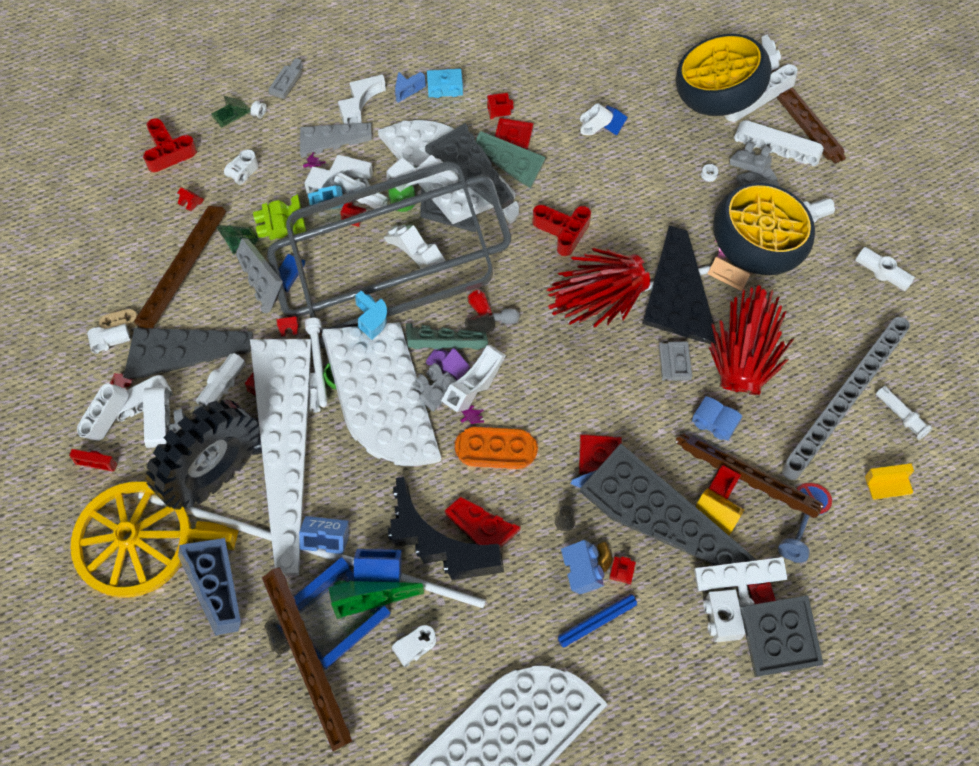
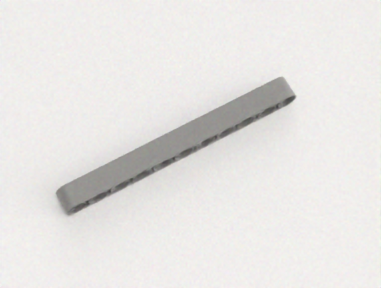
[782,317,910,480]

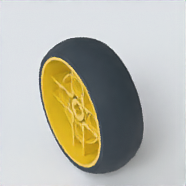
[676,34,772,116]
[713,183,815,275]

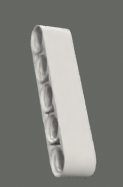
[725,64,797,122]
[734,120,824,166]

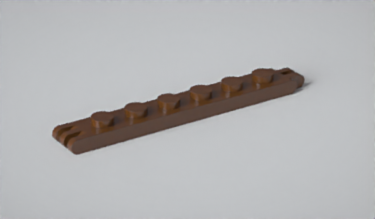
[771,69,846,164]
[676,433,824,518]

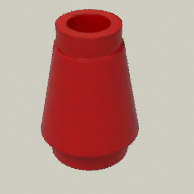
[467,290,492,319]

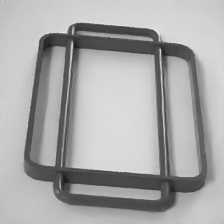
[267,162,512,333]

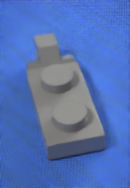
[269,58,303,99]

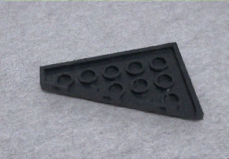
[642,225,716,345]

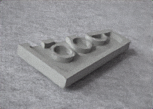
[300,123,372,158]
[236,238,283,313]

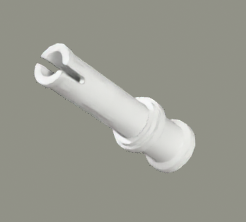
[876,386,933,440]

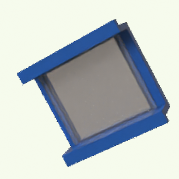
[294,557,391,670]

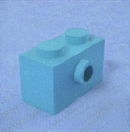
[427,69,463,98]

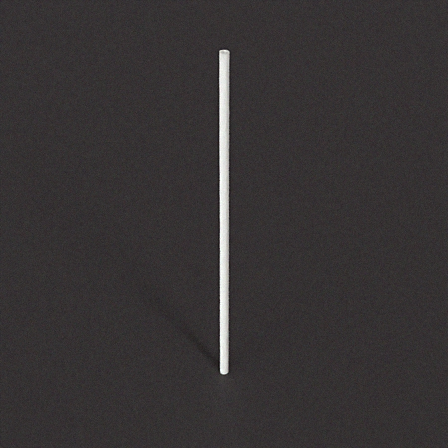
[138,492,486,608]

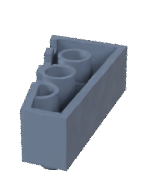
[178,538,241,636]

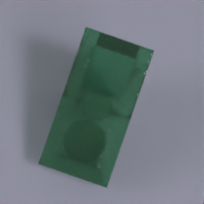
[211,96,251,128]
[217,225,258,255]

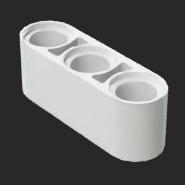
[116,375,173,422]
[77,383,128,441]
[143,387,170,448]

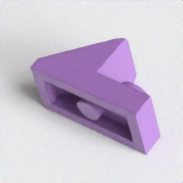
[426,348,470,381]

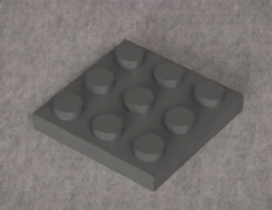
[740,595,824,677]

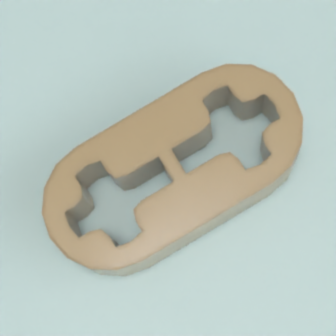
[99,309,137,329]

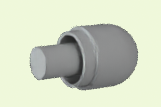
[492,309,520,324]

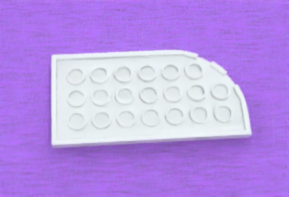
[378,120,516,224]
[322,322,441,466]
[409,666,608,766]

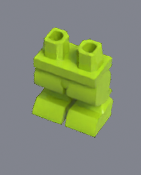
[253,194,307,240]

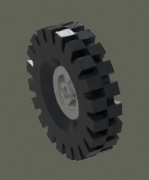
[145,399,259,510]

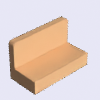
[708,255,753,291]

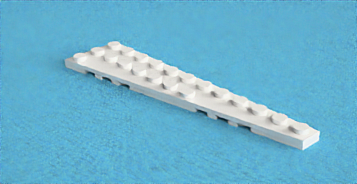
[250,339,311,576]

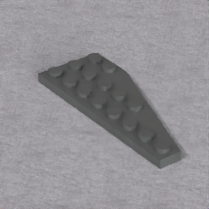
[579,444,755,566]

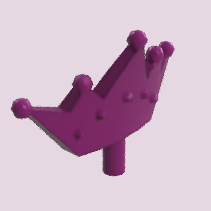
[303,152,326,168]
[460,405,484,424]

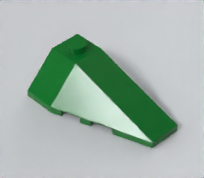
[328,581,424,619]

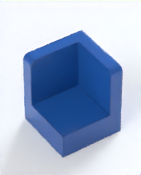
[603,105,628,135]

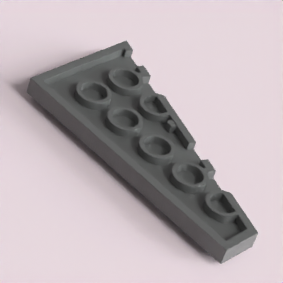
[425,123,514,209]
[123,328,253,380]

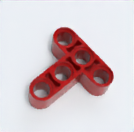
[143,118,197,172]
[532,205,591,256]

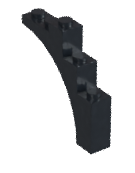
[388,477,504,581]

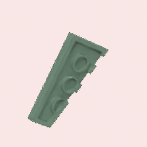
[475,131,546,189]
[405,323,488,350]

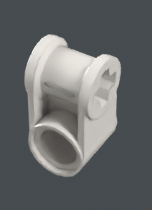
[580,103,613,135]
[224,150,259,185]
[392,625,436,667]

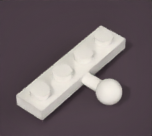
[694,557,787,607]

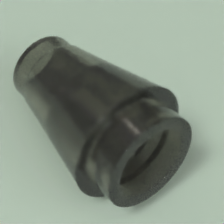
[465,313,495,333]
[554,506,576,531]
[264,619,291,654]

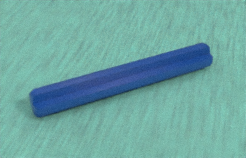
[557,594,637,648]

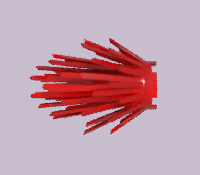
[546,248,650,328]
[708,285,794,396]

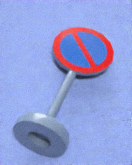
[778,483,832,563]

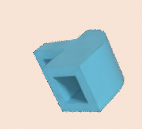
[308,185,344,210]
[355,291,387,340]

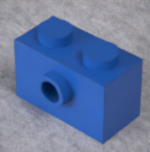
[354,549,402,582]

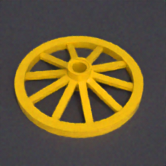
[70,481,191,598]

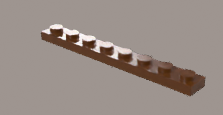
[134,206,226,329]
[262,567,353,752]

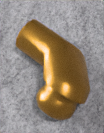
[597,542,613,573]

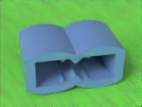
[692,396,742,441]

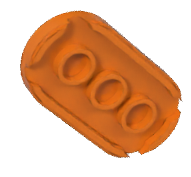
[455,427,538,469]

